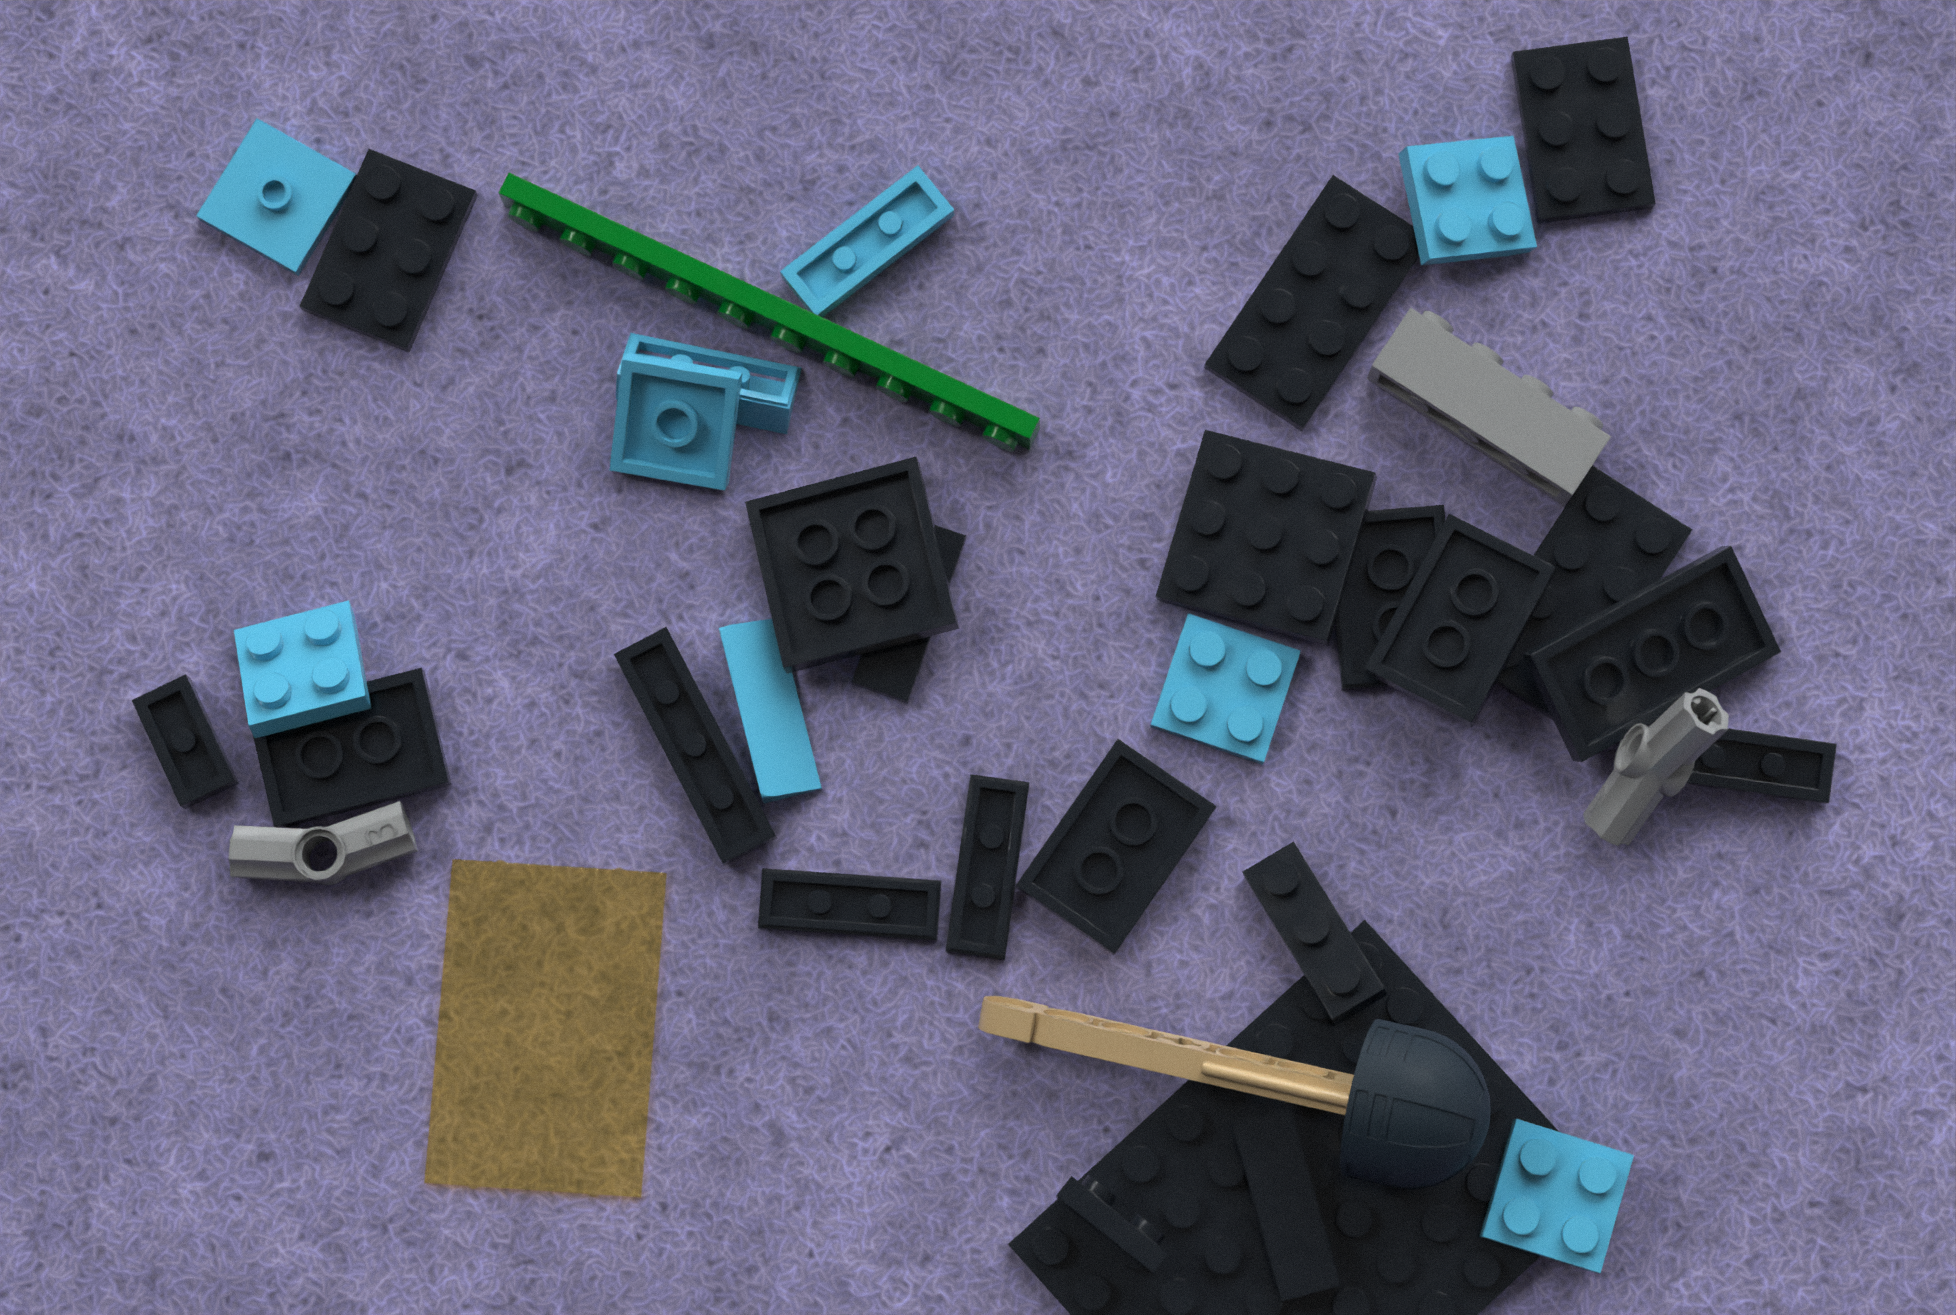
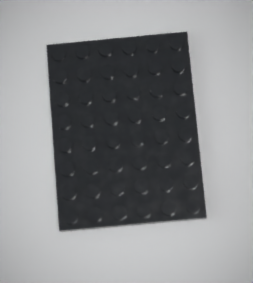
[1008,920,1559,1315]

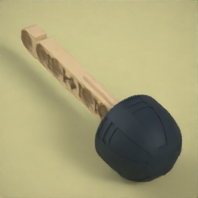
[978,996,1491,1190]

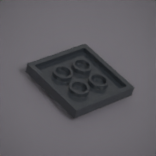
[1155,430,1377,646]
[745,457,960,674]

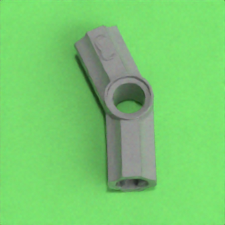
[1583,688,1729,846]
[229,801,418,886]

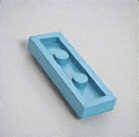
[780,165,955,317]

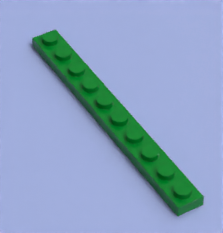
[498,173,1040,452]

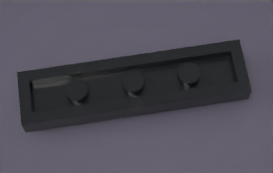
[614,627,777,866]

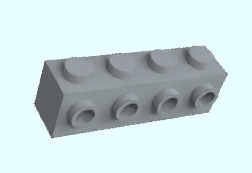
[1367,307,1611,506]

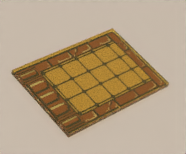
[424,859,667,1197]

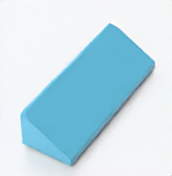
[616,333,802,434]
[719,619,822,804]

